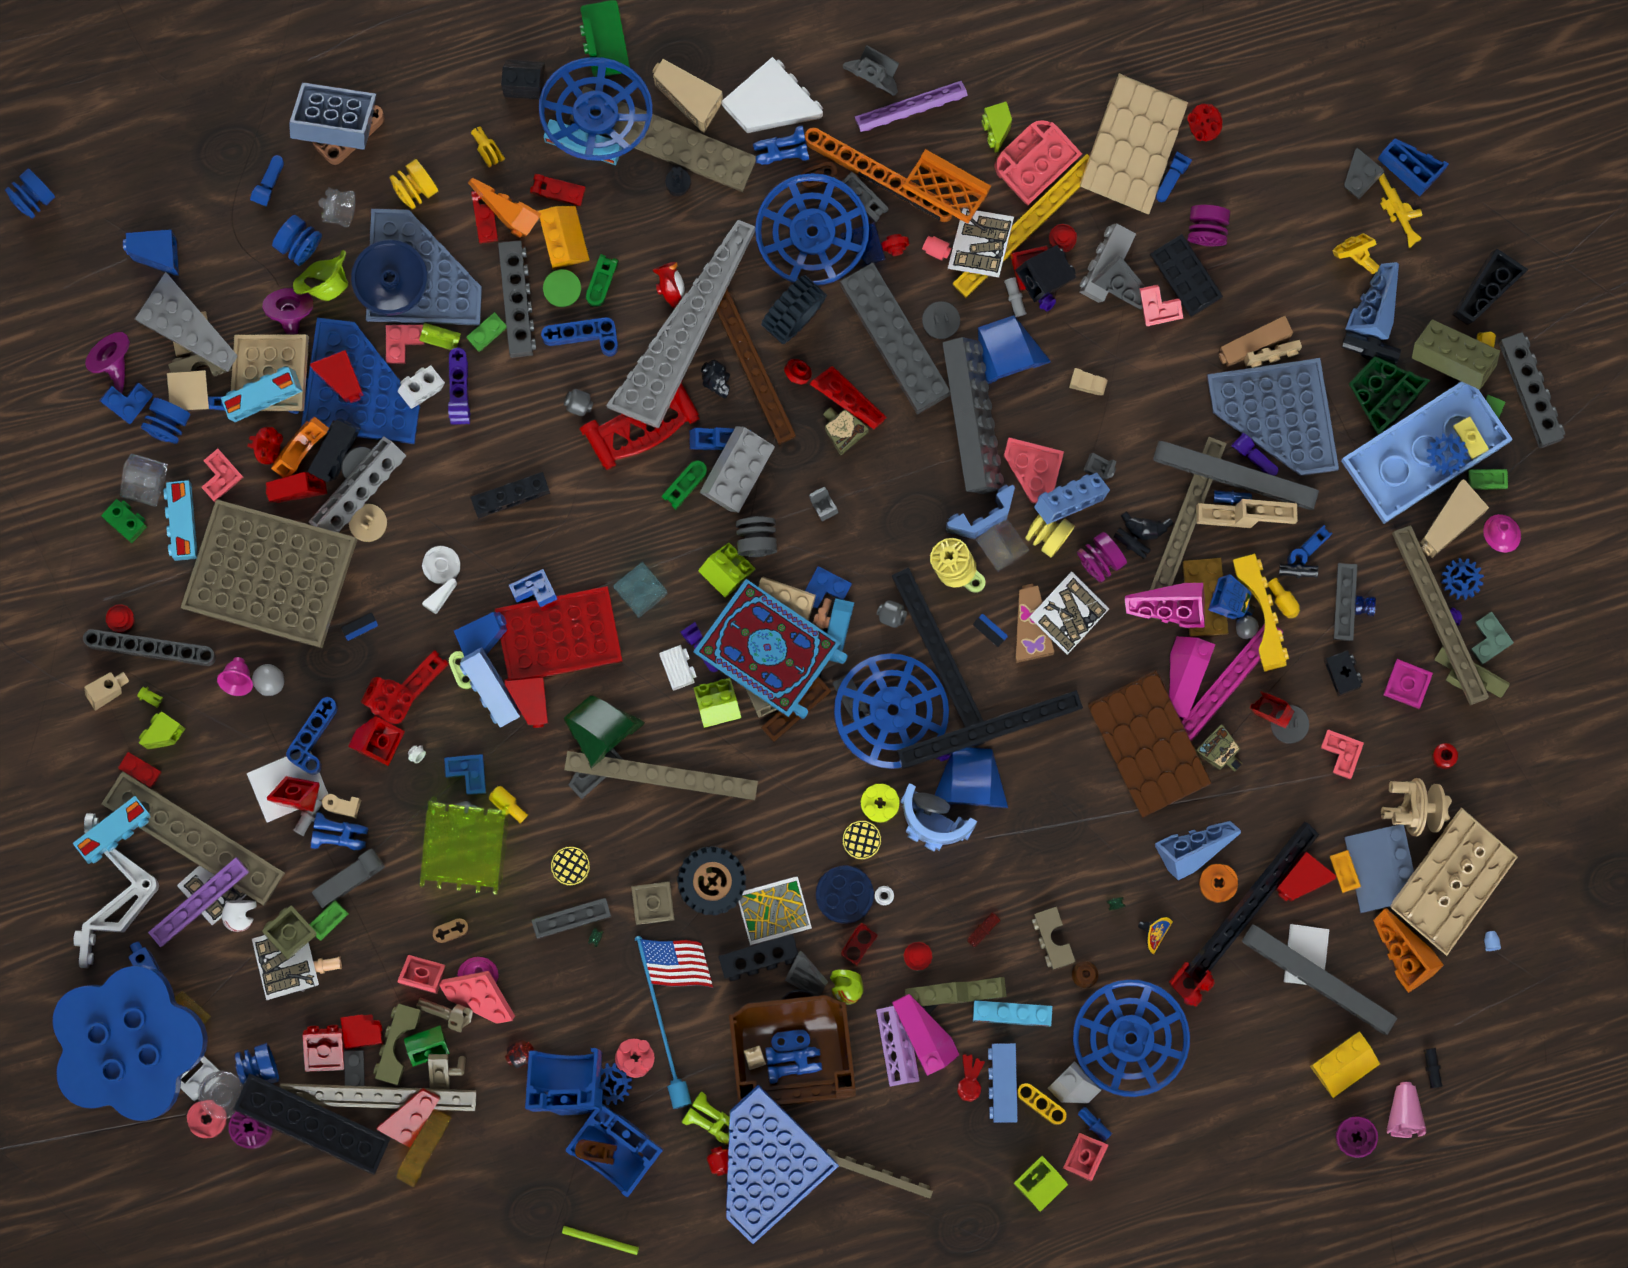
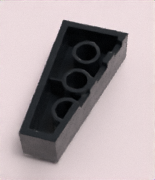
[1452,249,1529,325]

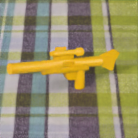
[1379,166,1422,248]

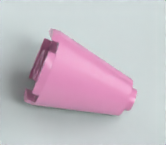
[1387,1082,1426,1138]

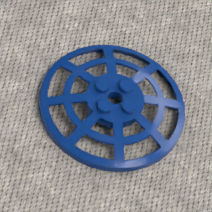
[539,57,652,161]
[755,173,869,286]
[834,654,949,769]
[1073,980,1190,1097]

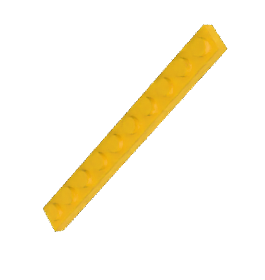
[952,154,1090,298]

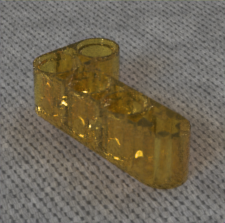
[397,1109,452,1188]

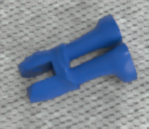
[753,125,809,165]
[311,812,368,850]
[765,1047,822,1084]

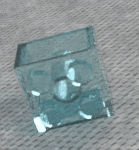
[613,562,668,618]

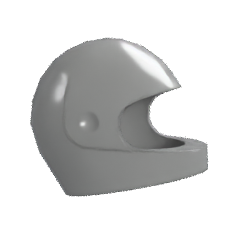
[252,664,285,696]

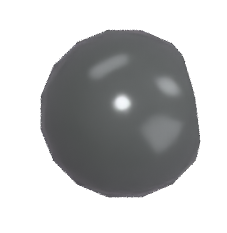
[1236,615,1259,639]

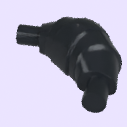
[1121,511,1174,541]

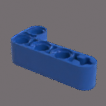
[541,318,618,356]
[286,697,338,775]

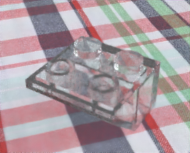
[120,454,167,507]

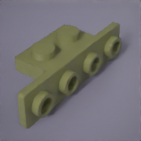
[1435,646,1510,698]

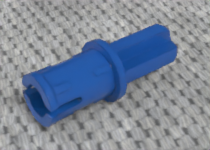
[1214,490,1252,505]
[1078,1107,1112,1142]

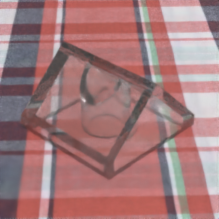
[976,519,1029,572]

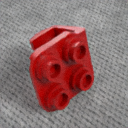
[361,677,414,724]
[1169,962,1215,1007]

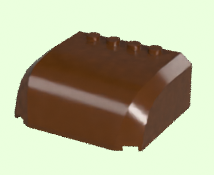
[729,995,856,1106]

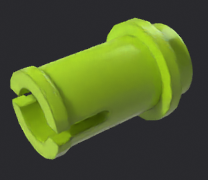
[137,687,163,708]

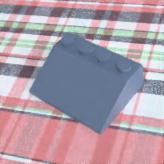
[289,82,376,150]
[1344,825,1414,913]

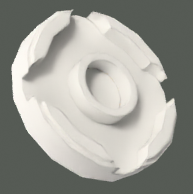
[422,546,461,584]

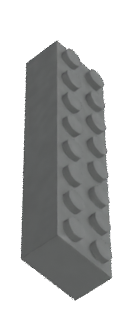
[840,263,950,414]
[943,337,1004,494]

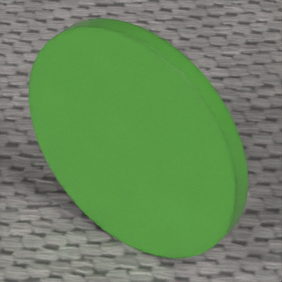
[543,270,581,307]

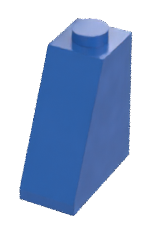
[454,612,507,657]

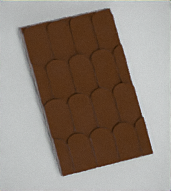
[1088,670,1211,818]

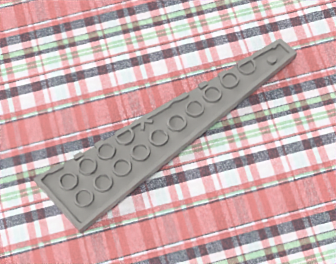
[606,220,755,428]

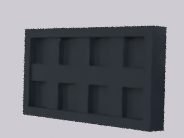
[1150,234,1223,318]

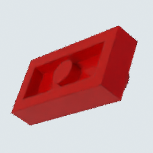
[118,752,162,788]

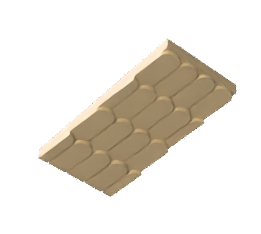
[1080,73,1188,214]
[1390,807,1518,956]

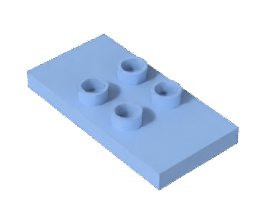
[1341,382,1513,524]

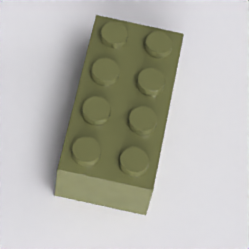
[1412,320,1500,390]

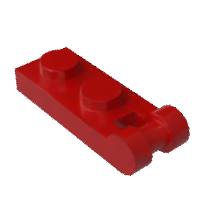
[530,174,586,206]
[471,191,498,244]
[401,650,449,701]

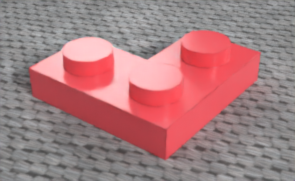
[1139,285,1183,326]
[386,325,425,364]
[201,448,244,502]
[1321,730,1364,779]

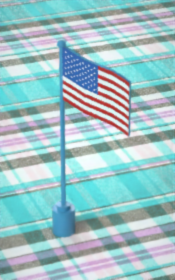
[635,936,713,1109]

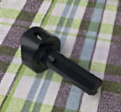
[665,167,691,196]

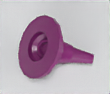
[262,288,314,335]
[85,332,130,394]

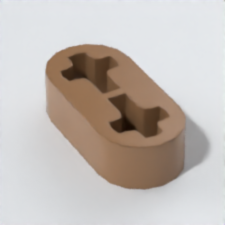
[433,918,469,943]

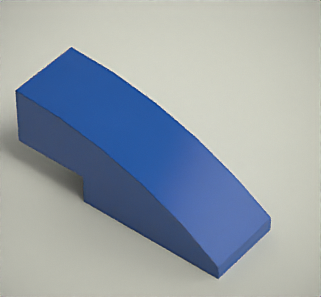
[690,428,751,450]

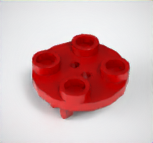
[1187,103,1223,141]
[247,427,283,465]

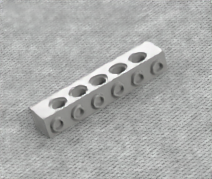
[308,437,406,533]

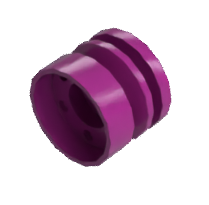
[1188,205,1230,246]
[1077,532,1127,583]
[229,1112,273,1149]
[1336,1116,1378,1158]

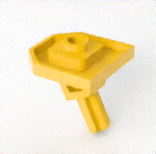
[1332,233,1379,274]

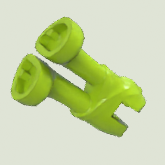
[681,1091,729,1145]

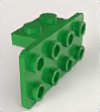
[580,0,630,77]

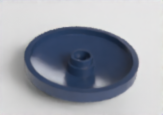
[351,240,428,316]

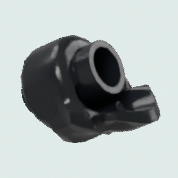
[701,359,730,399]

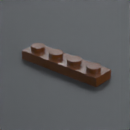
[761,677,831,742]

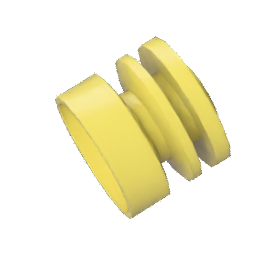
[1025,515,1075,558]
[930,538,976,588]

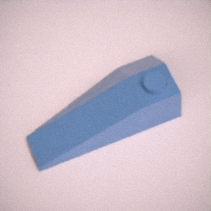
[1345,262,1399,340]
[1155,821,1241,880]

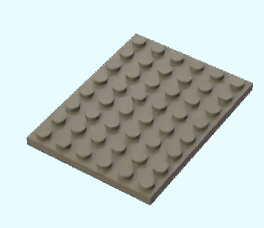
[181,499,358,648]

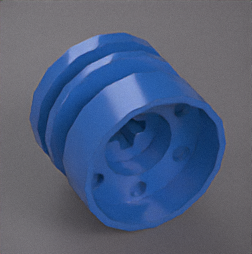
[5,168,55,219]
[272,215,322,266]
[141,398,191,444]
[235,1043,279,1084]

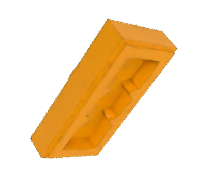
[1330,850,1361,893]

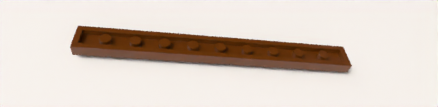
[700,274,796,445]

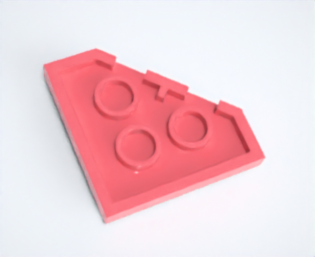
[1004,438,1064,504]
[439,971,515,1024]

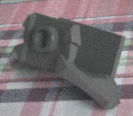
[843,45,899,96]

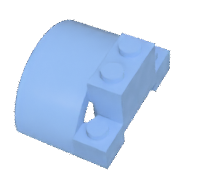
[900,783,977,851]

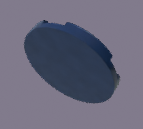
[816,865,874,924]

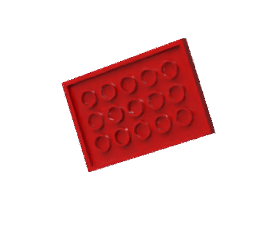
[495,586,623,679]

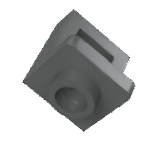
[1083,453,1117,481]
[809,487,839,521]

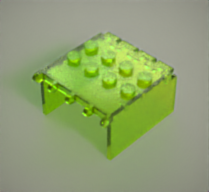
[420,796,510,895]

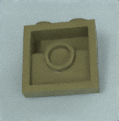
[262,905,317,960]

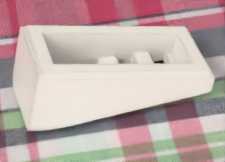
[422,578,457,614]

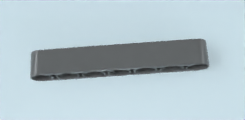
[83,630,216,666]

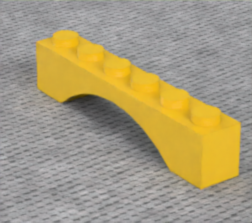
[1233,554,1289,672]

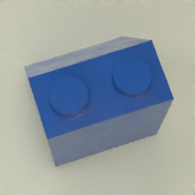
[123,230,179,276]

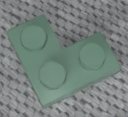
[1471,612,1514,665]

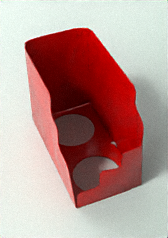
[1250,691,1295,729]
[841,923,878,966]
[340,1014,384,1049]

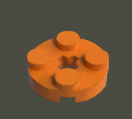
[1199,864,1238,903]

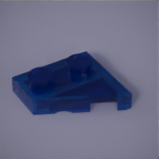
[840,223,886,265]

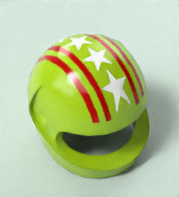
[830,970,863,1005]

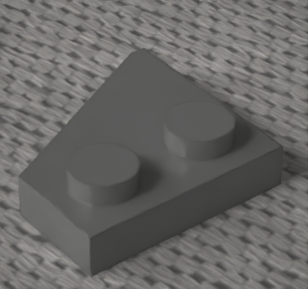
[1344,148,1384,199]
[785,951,828,996]

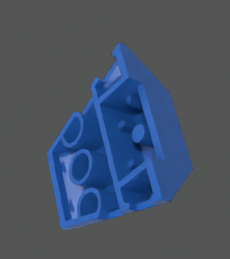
[978,315,1051,384]
[935,748,1008,808]

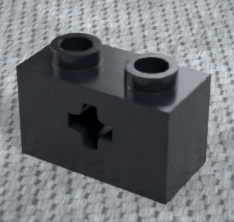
[1324,651,1363,696]

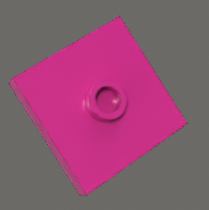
[1383,659,1433,709]

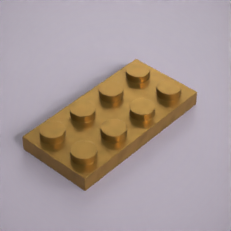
[1182,558,1228,637]

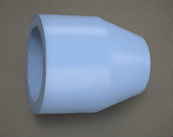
[1484,931,1501,951]

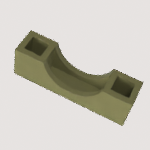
[373,1004,422,1086]

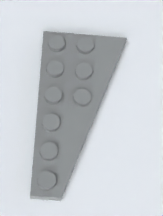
[135,272,238,372]

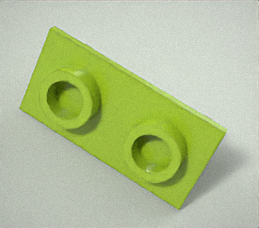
[419,323,461,350]

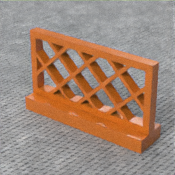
[903,149,991,224]

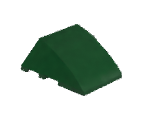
[1349,357,1430,435]
[564,695,645,769]

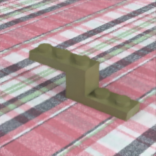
[905,977,1007,1007]

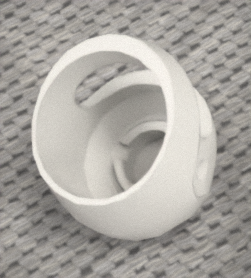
[222,900,257,932]

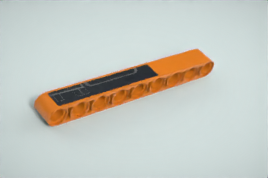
[805,128,953,222]

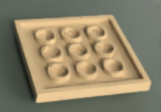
[231,335,309,411]

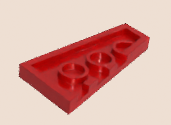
[810,366,887,429]

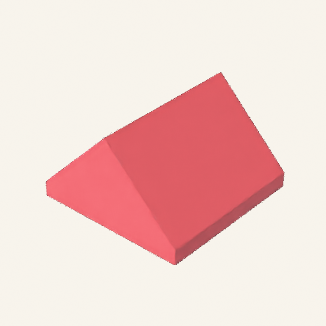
[398,955,445,994]
[1063,1133,1108,1181]

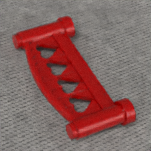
[579,380,700,470]

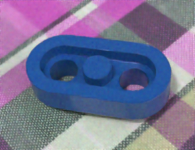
[771,1030,810,1052]

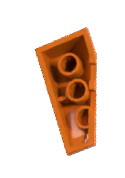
[468,178,541,238]
[1373,908,1444,993]

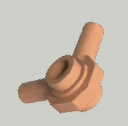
[813,598,832,630]

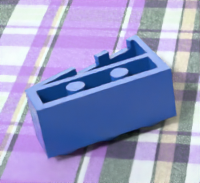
[1378,139,1449,197]

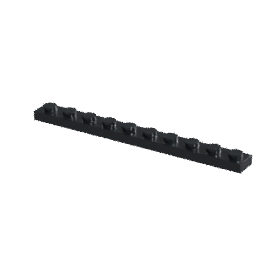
[891,567,991,748]
[896,690,1083,769]
[1185,821,1319,983]

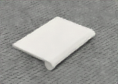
[1284,924,1329,985]

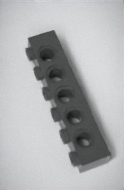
[498,241,536,358]
[1498,332,1565,448]

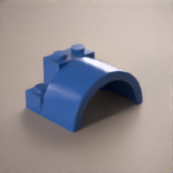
[525,1048,603,1115]
[566,1104,664,1197]

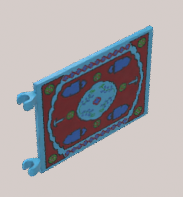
[693,579,847,719]

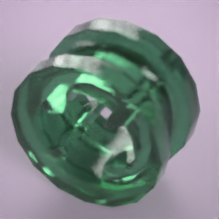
[1107,897,1126,911]
[588,928,604,947]

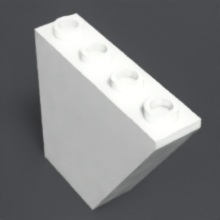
[722,57,823,133]

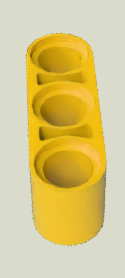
[1017,1083,1066,1125]

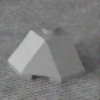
[1047,1061,1102,1103]

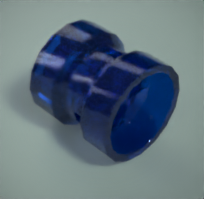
[1355,595,1376,616]

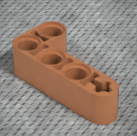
[312,105,385,165]

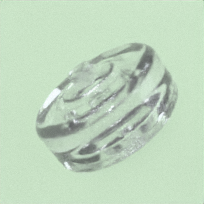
[198,1071,243,1119]

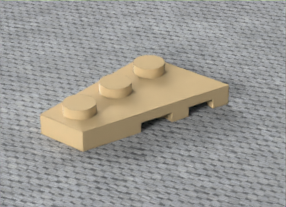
[1244,340,1302,368]
[759,577,816,621]

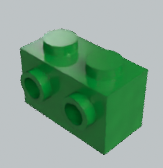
[101,499,147,544]
[404,1026,450,1067]

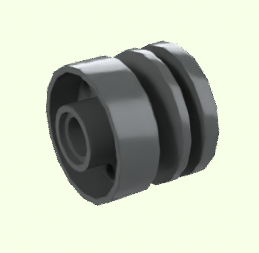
[736,516,777,557]

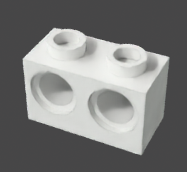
[397,366,445,409]

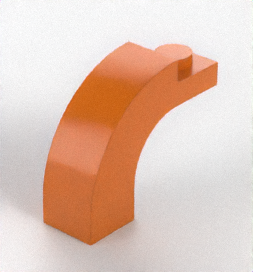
[271,417,329,478]

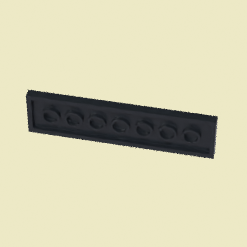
[232,1073,390,1175]

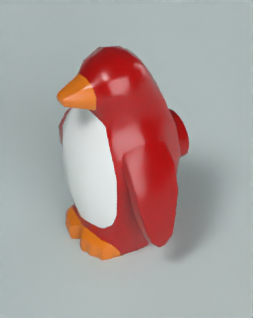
[653,262,685,309]

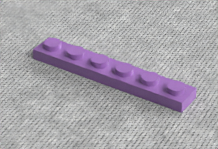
[855,81,968,132]
[148,857,249,947]

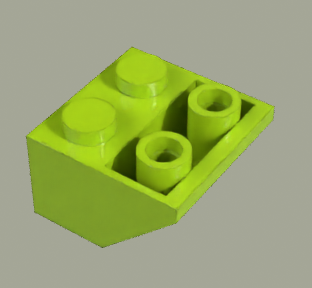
[981,102,1012,153]
[698,543,755,597]
[693,678,741,728]
[139,711,185,750]
[1013,1156,1068,1212]

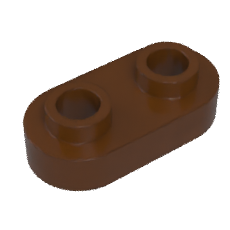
[801,162,837,188]

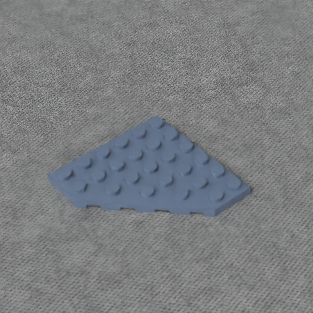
[366,209,482,325]
[1207,358,1339,476]

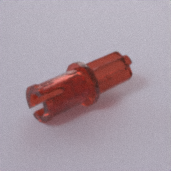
[967,912,1001,947]

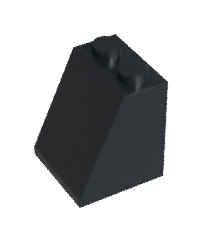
[501,60,545,100]
[1015,245,1077,303]

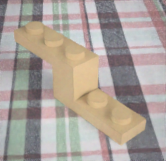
[1196,499,1298,528]

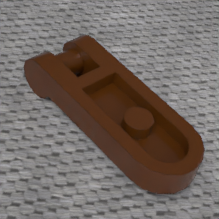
[575,1139,617,1165]

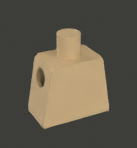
[84,672,129,711]

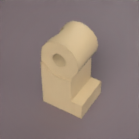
[1069,368,1108,395]
[322,794,361,819]
[744,1046,766,1070]

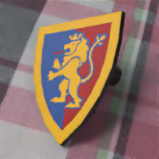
[1138,916,1173,955]

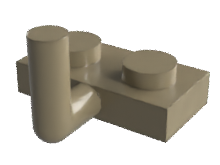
[428,1054,466,1089]

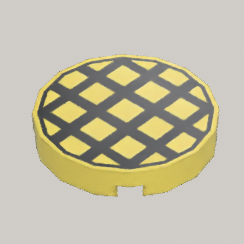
[843,821,881,860]
[551,847,590,885]

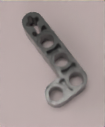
[312,849,385,909]

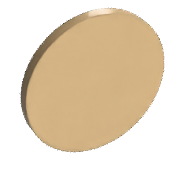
[349,504,387,542]

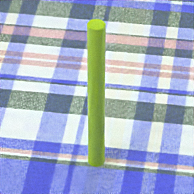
[562,1226,639,1255]

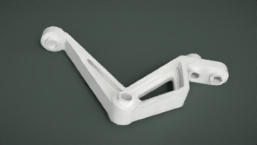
[74,813,159,968]

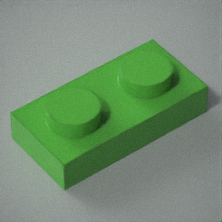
[466,312,507,352]

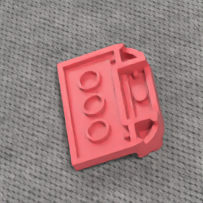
[994,120,1082,205]

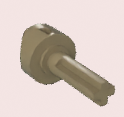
[416,998,473,1032]

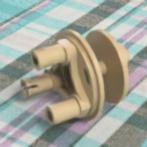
[1381,778,1452,836]

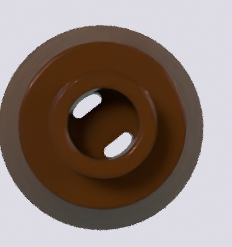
[1072,962,1098,988]

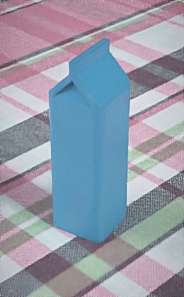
[827,598,854,663]

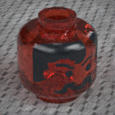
[505,1040,535,1069]

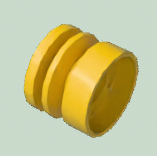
[389,159,439,210]

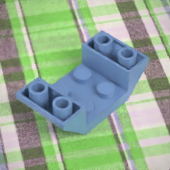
[946,485,1015,539]

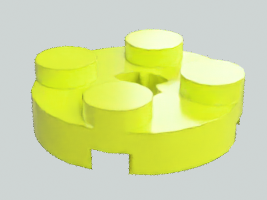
[861,784,899,823]

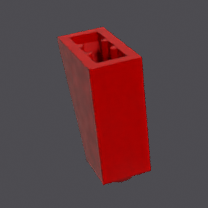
[310,350,364,403]
[266,472,327,503]
[505,675,548,728]
[1276,852,1337,901]

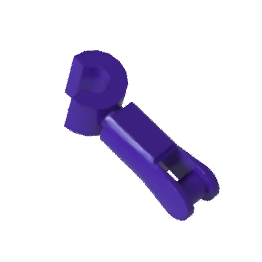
[1231,433,1278,476]
[680,622,718,672]

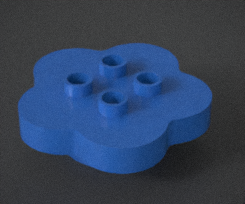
[53,965,208,1121]

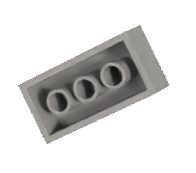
[700,426,775,513]

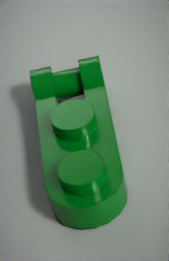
[586,254,619,307]
[662,461,707,510]

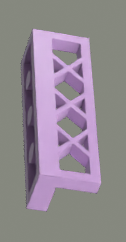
[876,1006,919,1086]

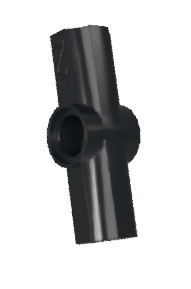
[1341,331,1401,365]

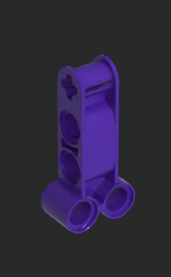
[448,348,470,425]

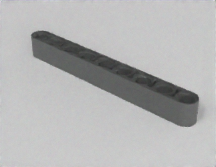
[1153,441,1319,510]
[1242,924,1397,1035]

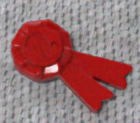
[957,1054,985,1102]

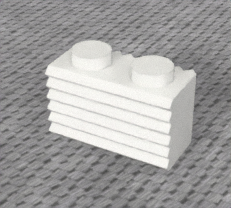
[659,645,697,691]

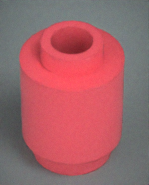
[922,236,952,261]

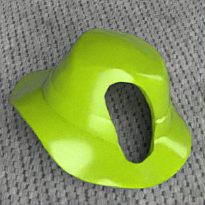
[293,250,348,301]

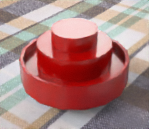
[1049,224,1077,252]
[881,234,910,256]
[784,358,812,385]
[106,605,135,633]
[904,942,932,971]

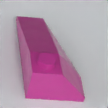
[1125,583,1205,628]
[1169,636,1216,719]
[892,994,959,1076]

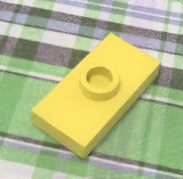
[1453,417,1489,459]

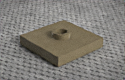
[631,881,675,925]

